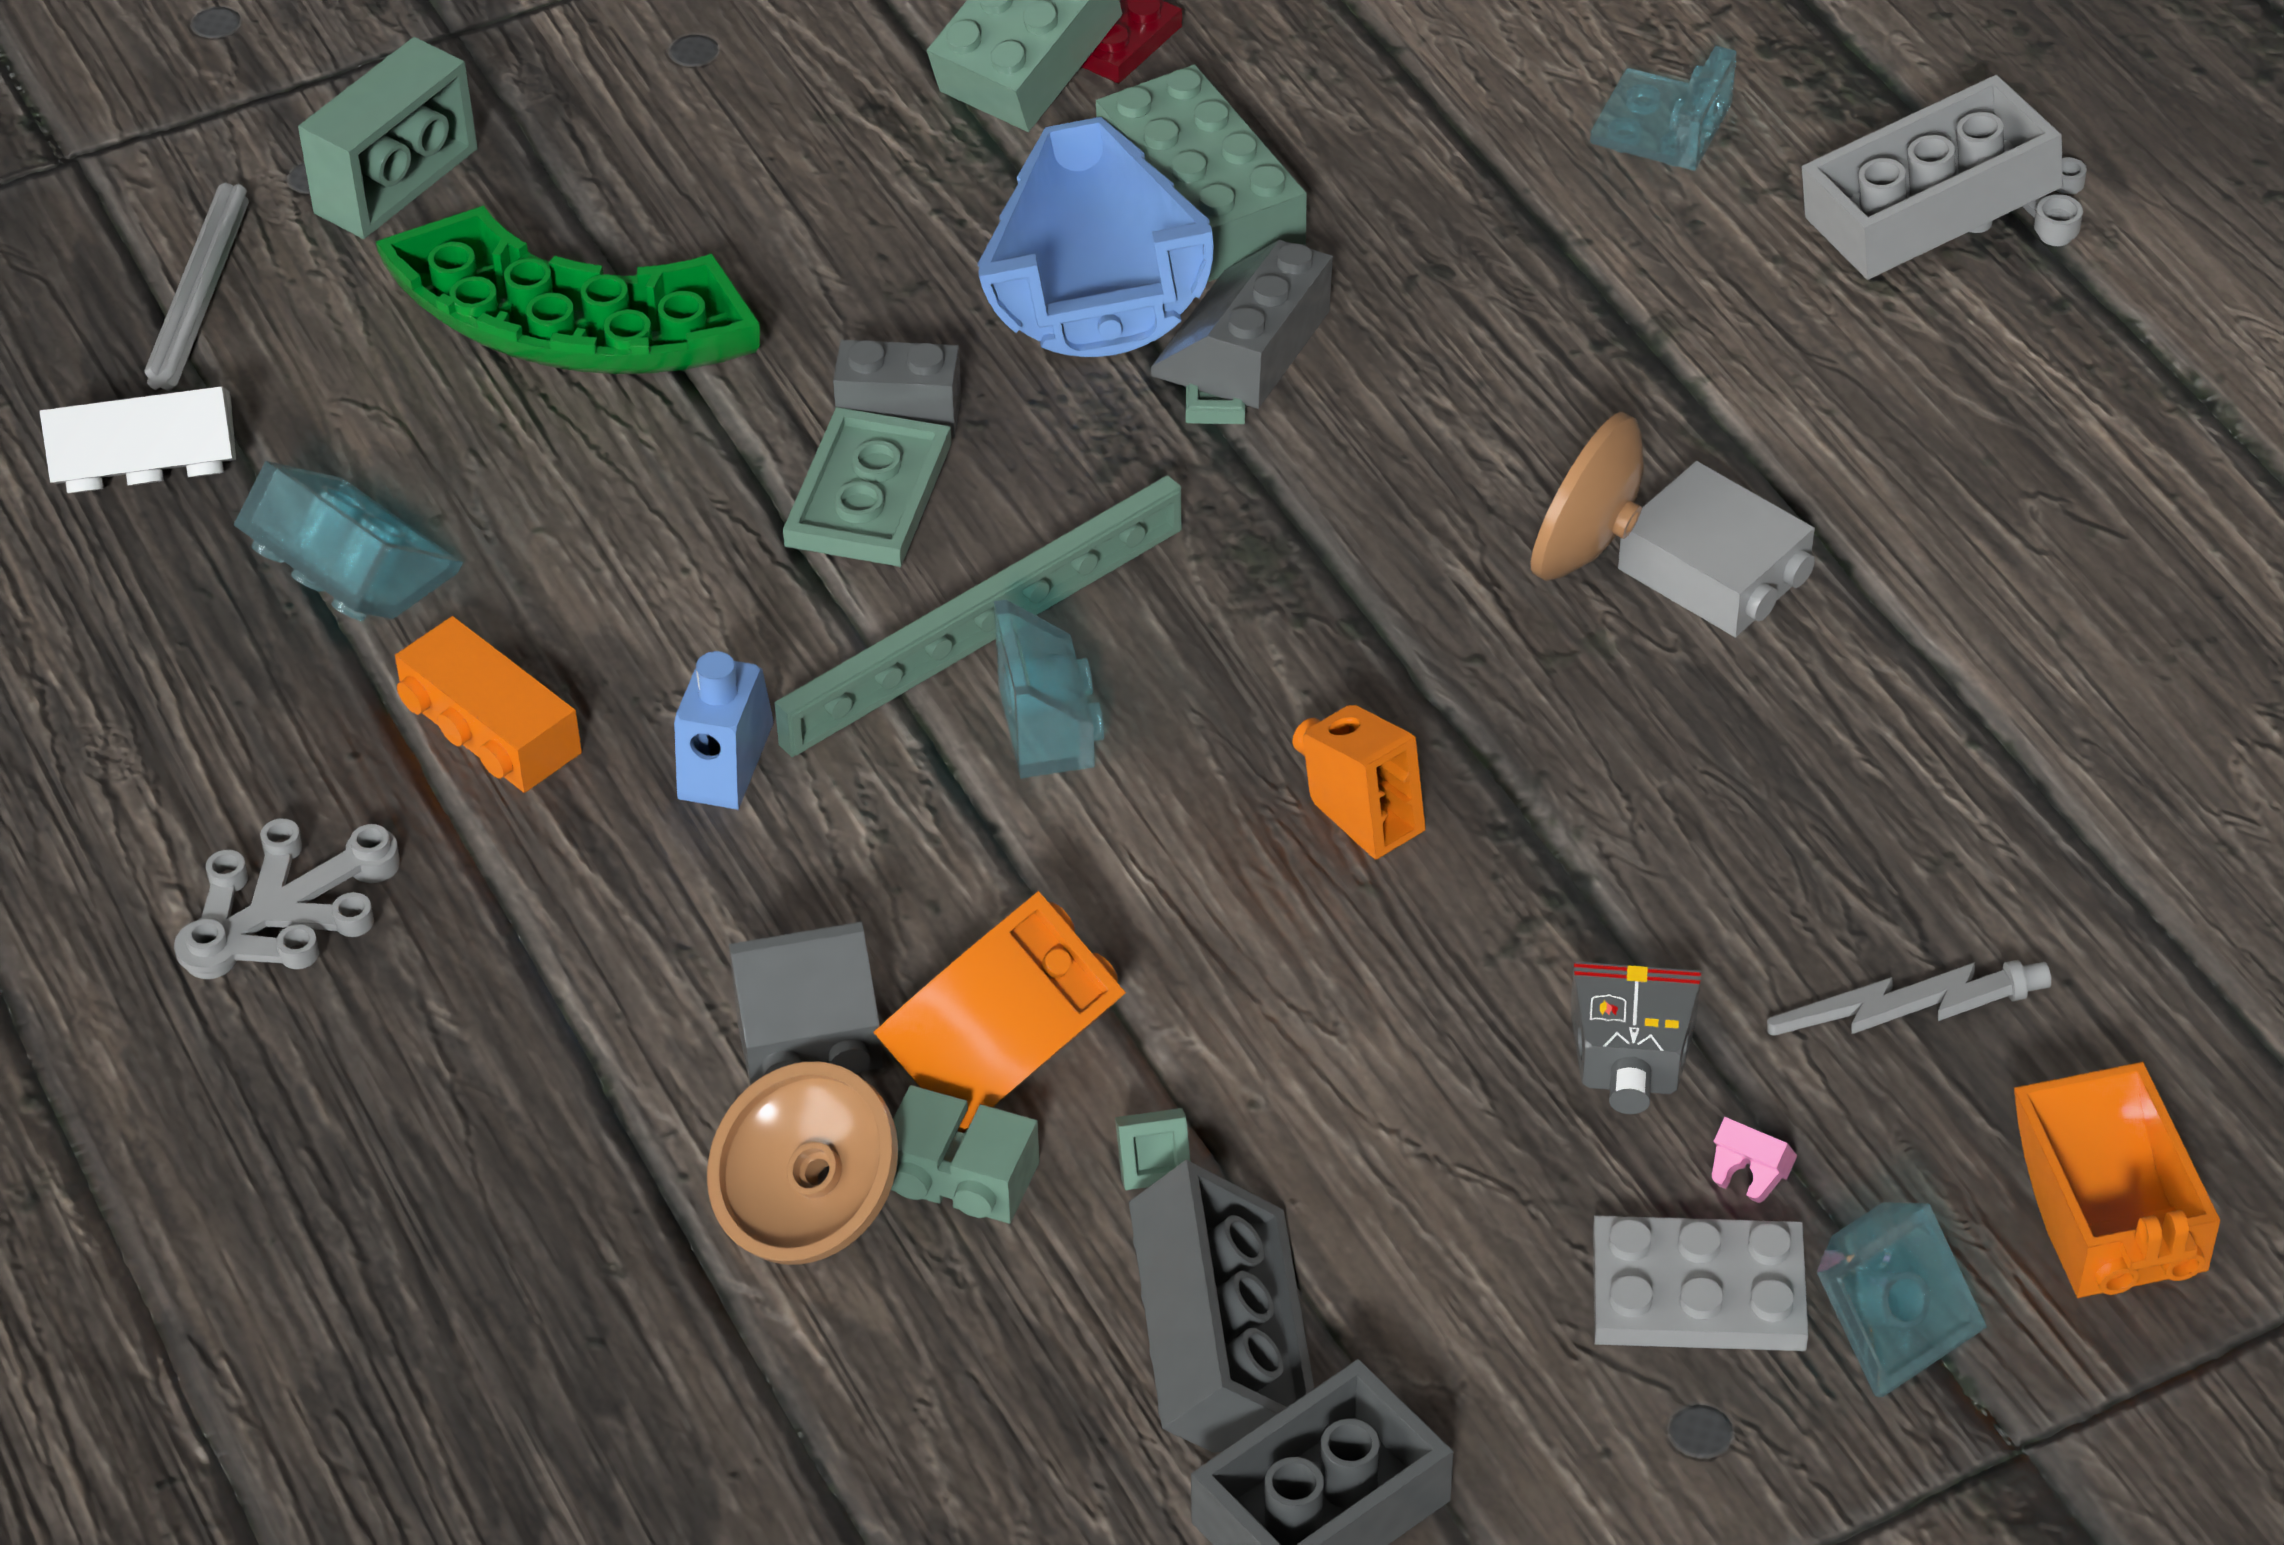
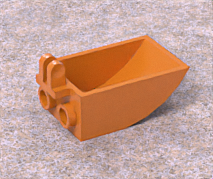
[873,891,1126,1133]
[2014,1062,2221,1298]

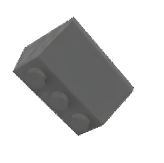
[1151,240,1333,409]

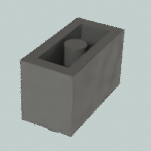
[833,340,961,438]

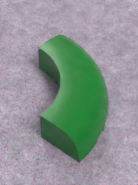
[376,205,760,374]

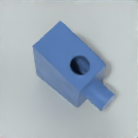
[674,651,773,810]

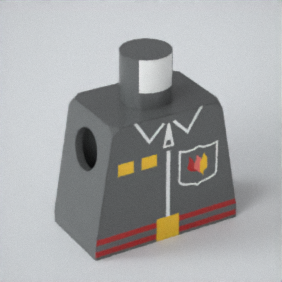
[1570,961,1701,1114]

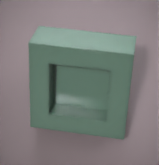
[1115,1108,1191,1190]

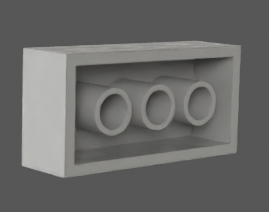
[1802,74,2063,280]

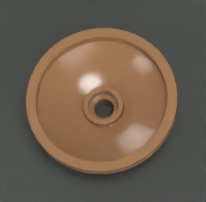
[1531,412,1644,581]
[707,1061,898,1265]

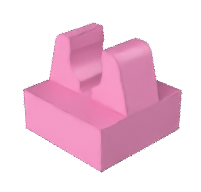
[1712,1117,1797,1203]

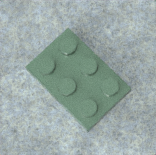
[783,407,952,567]

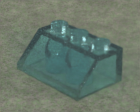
[234,461,463,621]

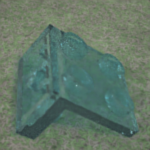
[1590,45,1737,171]

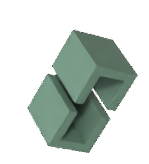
[891,1085,1039,1224]

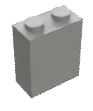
[1618,461,1815,638]

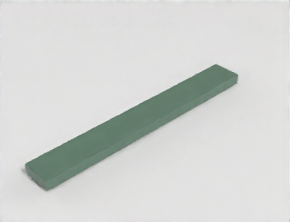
[774,475,1182,757]

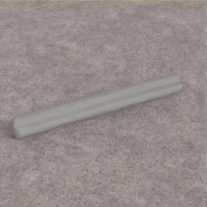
[144,182,249,391]

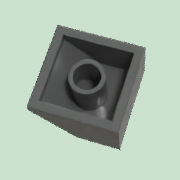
[729,921,883,1085]

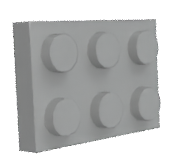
[1593,1216,1808,1351]

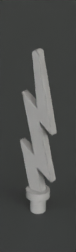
[1767,960,2051,1035]

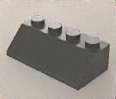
[1129,1160,1315,1452]

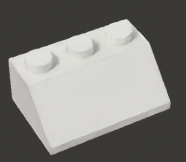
[40,387,236,494]

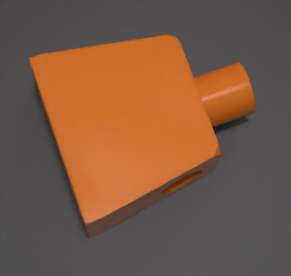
[1292,705,1426,860]

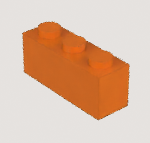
[395,616,582,793]

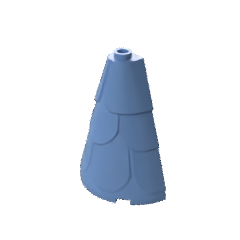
[978,117,1214,357]

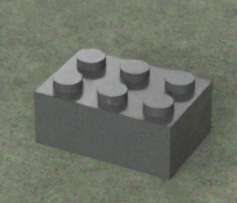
[1191,1359,1453,1545]

